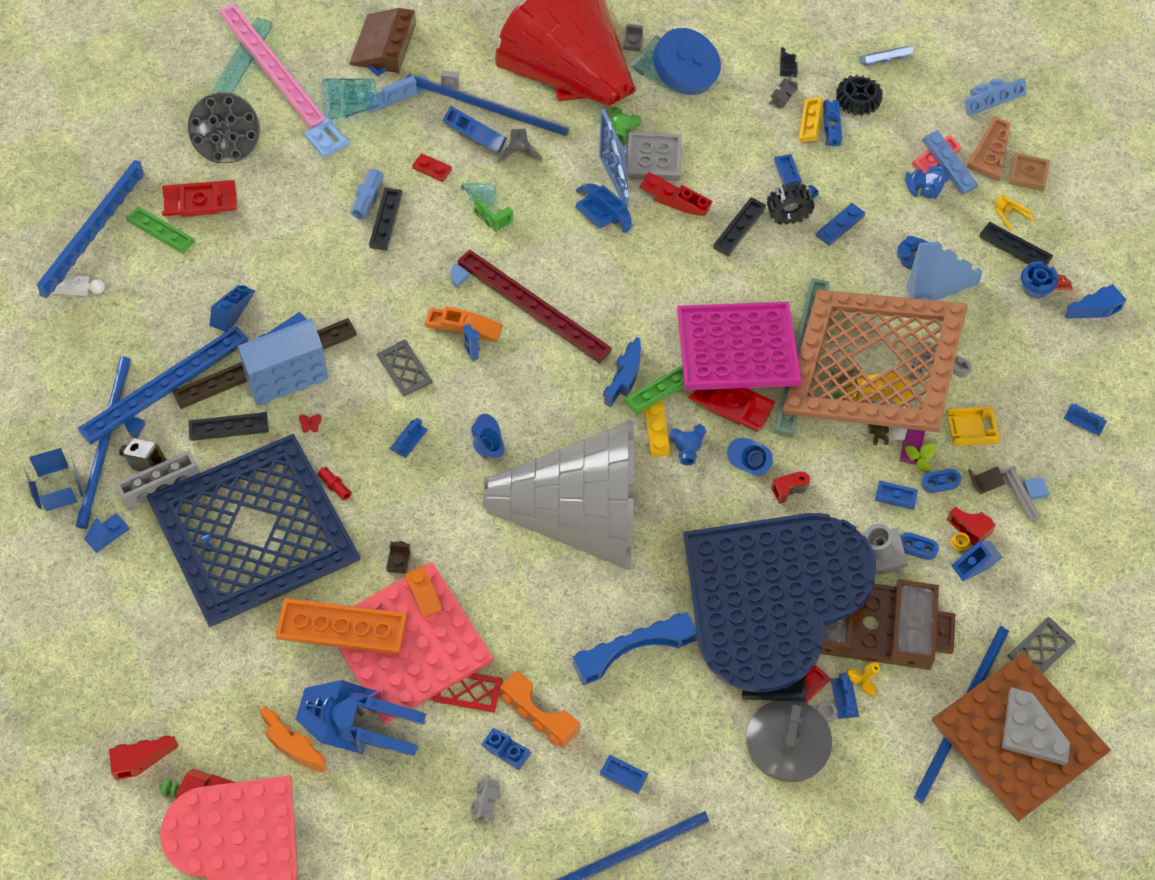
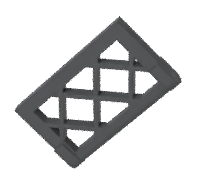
[377,339,433,397]
[1007,617,1076,673]

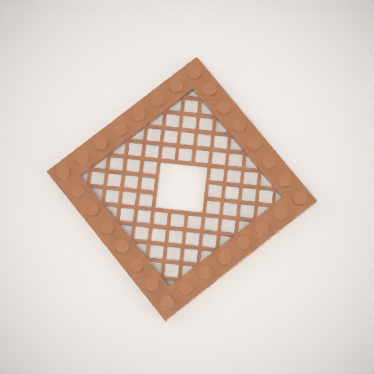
[783,290,968,432]

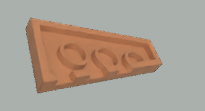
[966,117,1011,181]

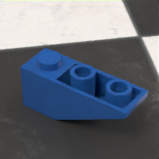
[1065,284,1127,319]
[209,285,255,332]

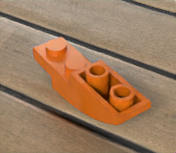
[424,306,503,342]
[259,706,327,772]

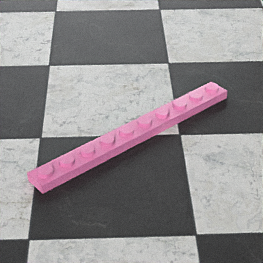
[219,4,326,129]

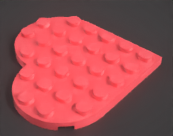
[160,776,298,880]

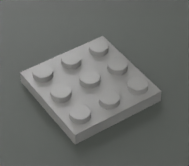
[627,132,681,180]

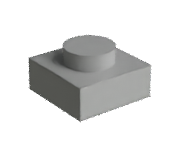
[441,70,460,89]

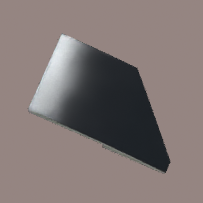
[780,47,798,77]

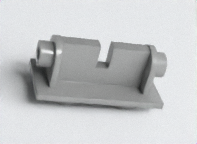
[470,775,500,824]

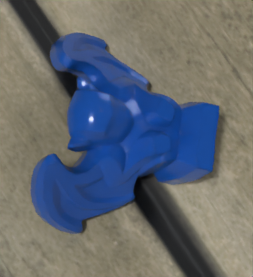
[905,166,949,199]

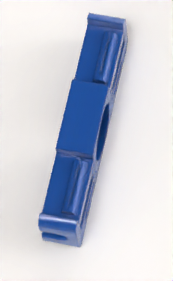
[823,100,842,146]

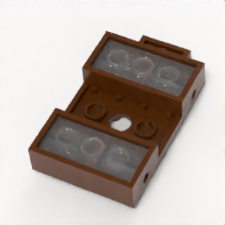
[821,579,956,670]

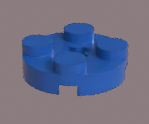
[897,236,927,270]

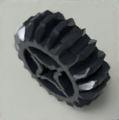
[836,74,883,116]

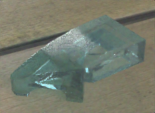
[461,183,496,204]

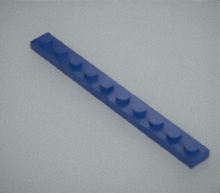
[37,160,144,298]
[78,326,248,445]

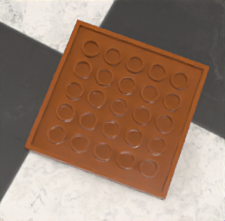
[931,652,1111,822]

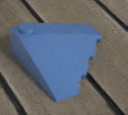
[599,109,629,206]
[906,242,982,301]

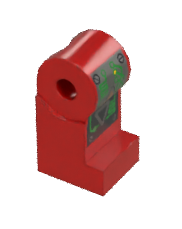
[771,471,810,504]

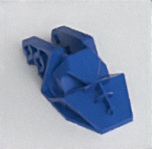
[296,680,427,756]

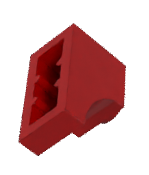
[947,507,996,546]

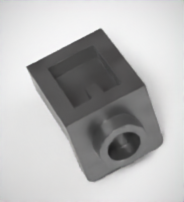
[623,24,643,52]

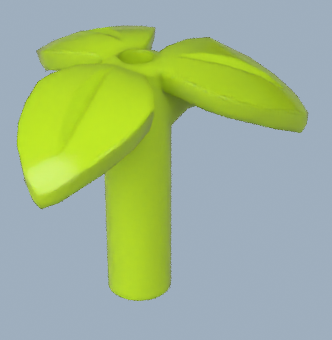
[905,442,937,473]

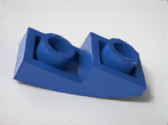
[481,728,531,770]

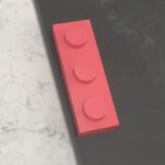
[912,135,962,173]

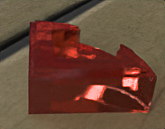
[1054,274,1073,291]

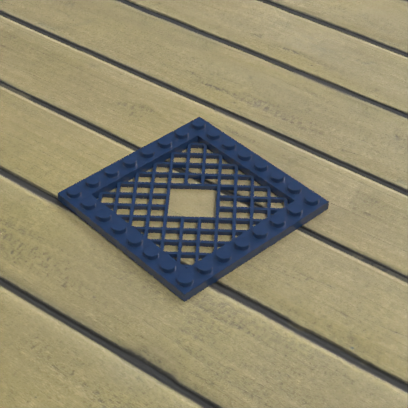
[146,434,361,628]

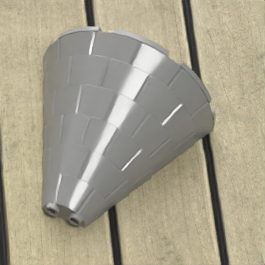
[483,421,634,570]

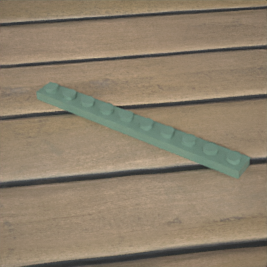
[774,278,830,438]

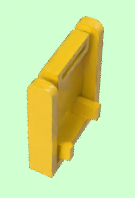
[946,406,1000,446]

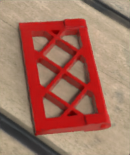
[433,673,503,713]

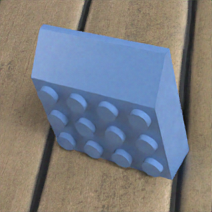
[238,318,328,406]

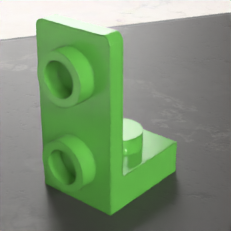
[474,197,513,232]

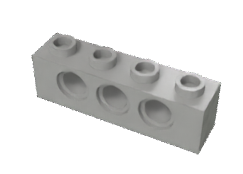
[115,450,200,510]

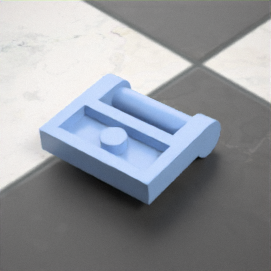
[304,118,350,159]

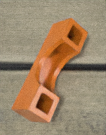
[500,670,580,748]

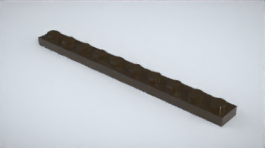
[172,318,357,409]

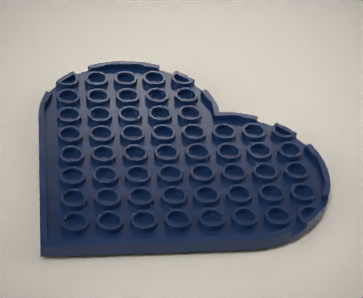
[683,513,876,692]

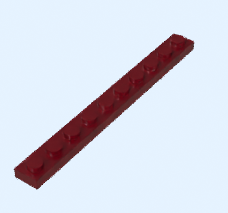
[458,249,612,364]

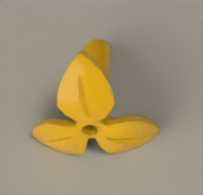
[847,662,880,696]

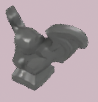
[498,129,542,163]

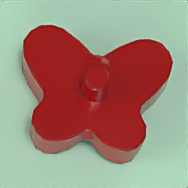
[299,414,322,433]

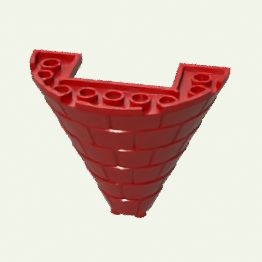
[495,0,636,106]

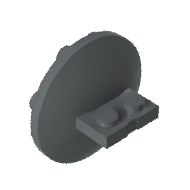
[188,92,260,163]
[746,700,832,782]

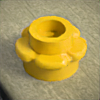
[950,533,970,552]

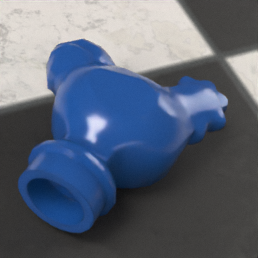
[669,424,707,466]

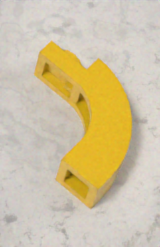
[845,374,915,404]

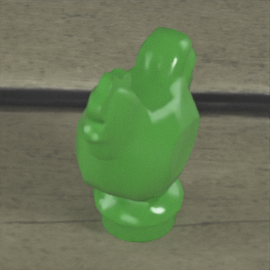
[609,107,641,143]

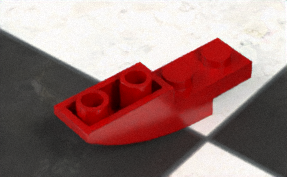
[639,171,713,216]

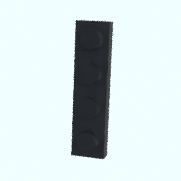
[369,188,403,251]
[713,197,766,257]
[979,221,1053,266]
[188,412,269,441]

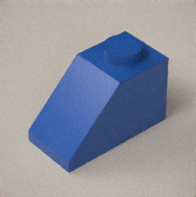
[951,540,1003,581]

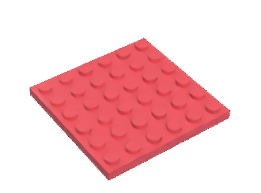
[338,562,494,725]

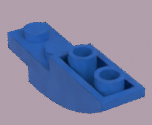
[442,105,507,153]
[603,337,641,407]

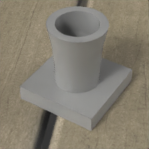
[864,524,908,574]

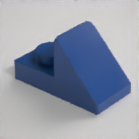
[84,513,129,553]

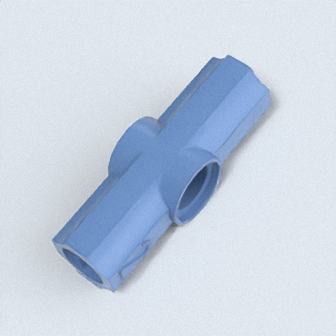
[350,169,384,220]

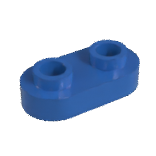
[921,469,961,493]
[900,533,939,560]

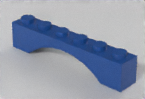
[573,612,697,686]

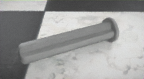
[1001,466,1040,522]

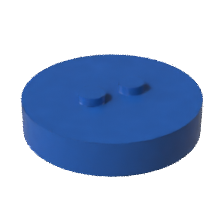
[653,28,721,95]

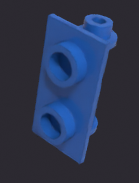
[1064,403,1107,436]
[390,418,428,458]
[831,673,859,719]

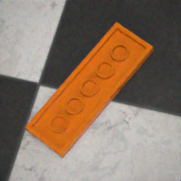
[275,598,408,655]

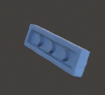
[922,130,978,195]

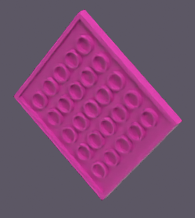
[677,302,801,390]

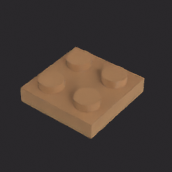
[1009,152,1050,191]

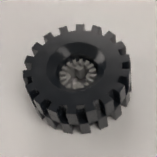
[767,182,815,225]

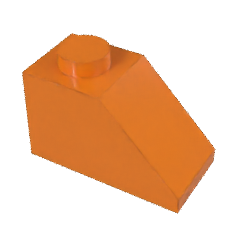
[405,566,442,618]

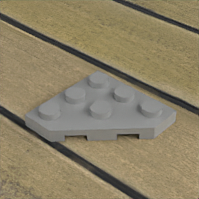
[1002,688,1070,766]

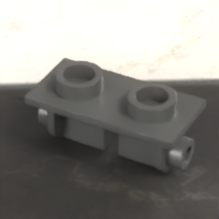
[769,75,798,108]

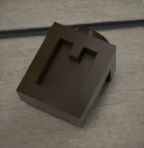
[386,541,411,574]

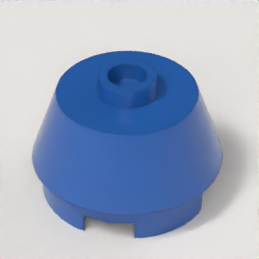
[1021,261,1058,299]

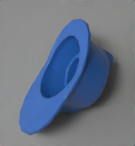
[473,414,505,459]
[727,437,773,475]

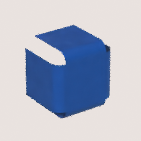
[23,448,83,512]

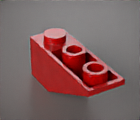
[109,736,178,781]

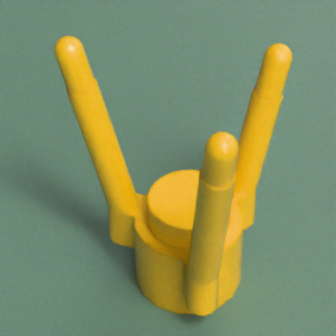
[994,195,1034,230]

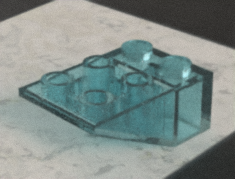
[321,78,379,119]

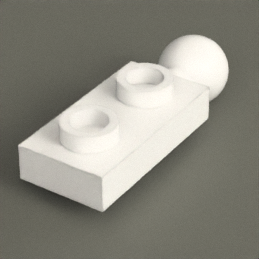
[52,275,105,296]

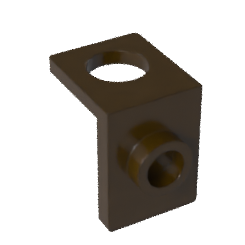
[968,466,1005,494]

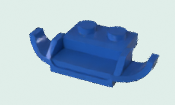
[575,183,632,233]

